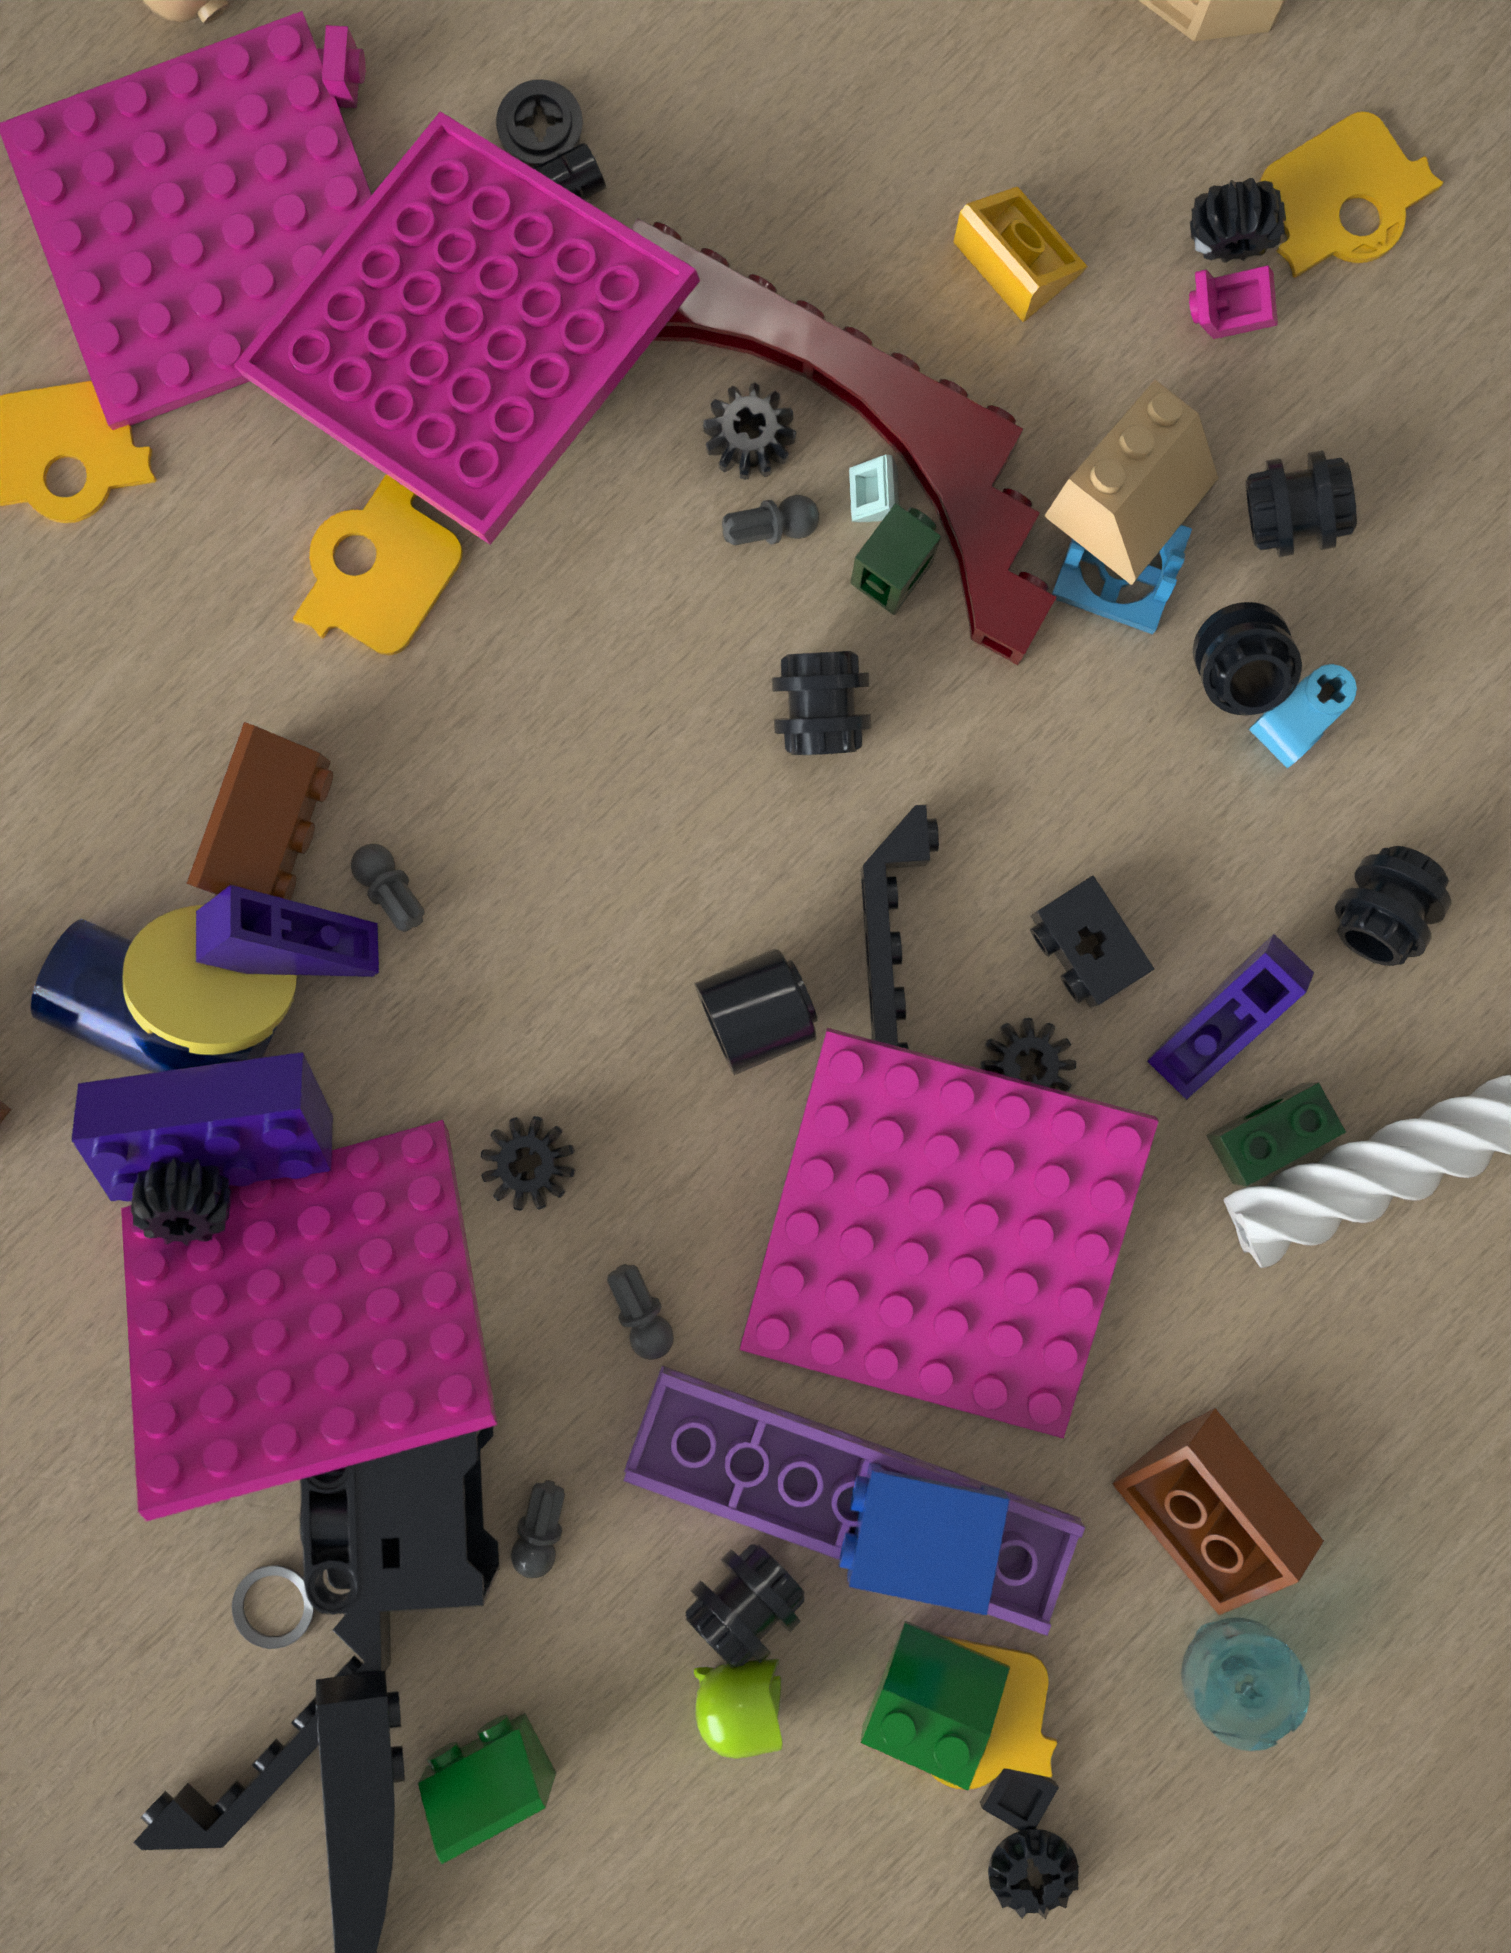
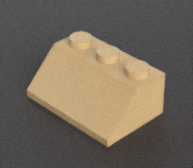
[1044,380,1218,585]

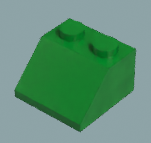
[861,1621,1010,1790]
[418,1713,556,1865]

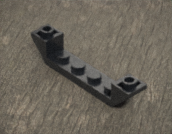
[860,805,939,1049]
[133,1611,391,1850]

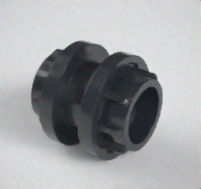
[1246,450,1357,557]
[1193,602,1302,716]
[772,651,871,755]
[1335,846,1451,966]
[686,1544,805,1669]

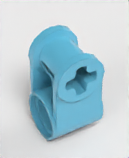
[1249,664,1357,769]

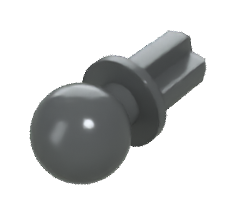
[722,495,819,545]
[351,844,425,932]
[607,1264,674,1360]
[511,1480,565,1579]

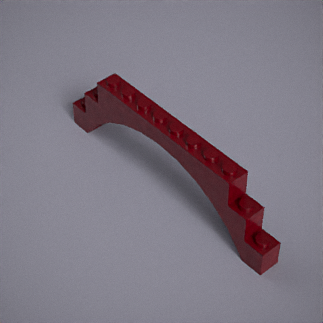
[631,218,1056,665]

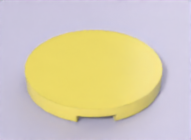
[123,905,297,1055]

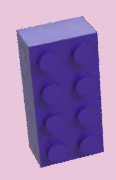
[71,1052,333,1202]

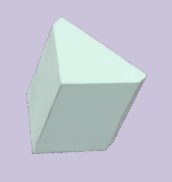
[849,454,899,522]

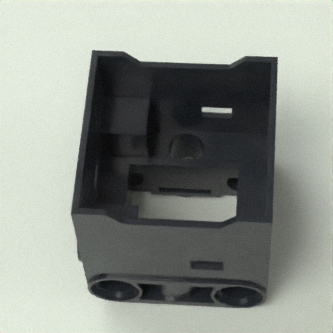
[300,1426,500,1615]

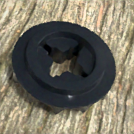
[496,79,584,166]
[988,1829,1079,1919]

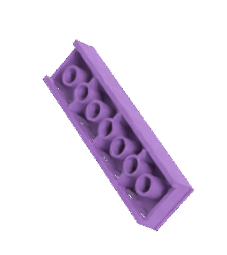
[623,1365,1085,1636]

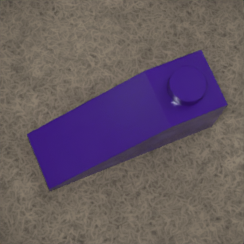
[196,885,379,977]
[1147,934,1314,1100]

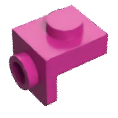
[317,25,366,108]
[1189,265,1278,339]

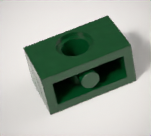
[850,503,941,615]
[1206,1082,1346,1186]

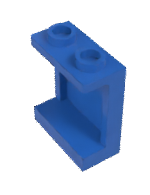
[839,1463,1010,1616]

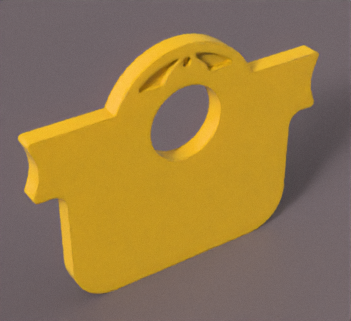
[1260,112,1443,278]
[0,381,157,523]
[293,474,463,655]
[931,1635,1058,1790]

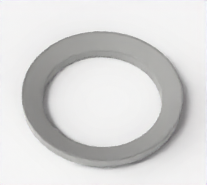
[232,1565,314,1649]

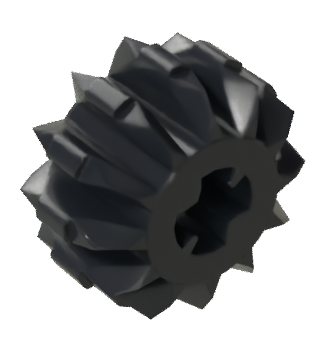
[1190,178,1286,263]
[703,382,796,481]
[980,1018,1076,1092]
[481,1116,576,1211]
[131,1157,232,1246]

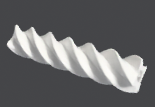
[1224,1075,1511,1268]

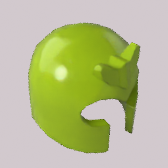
[694,1659,782,1759]

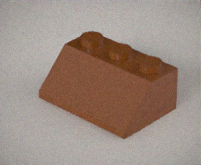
[186,722,333,900]
[1112,1408,1324,1615]

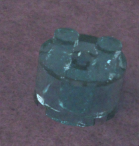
[1181,1617,1310,1751]

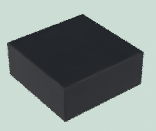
[980,1768,1059,1831]

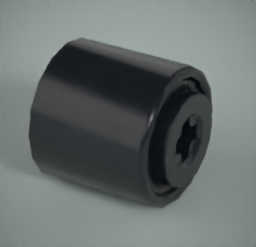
[694,949,818,1076]

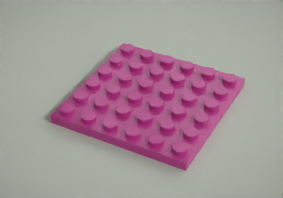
[0,11,372,430]
[234,111,700,545]
[739,1027,1158,1439]
[121,1120,498,1521]

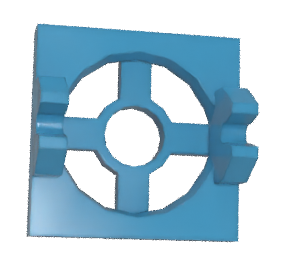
[1052,525,1192,635]

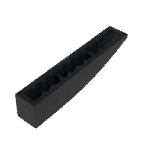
[316,1671,405,1953]

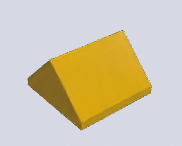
[953,186,1088,323]

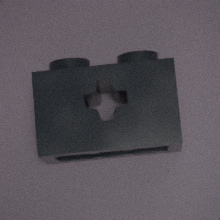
[1030,875,1154,1008]

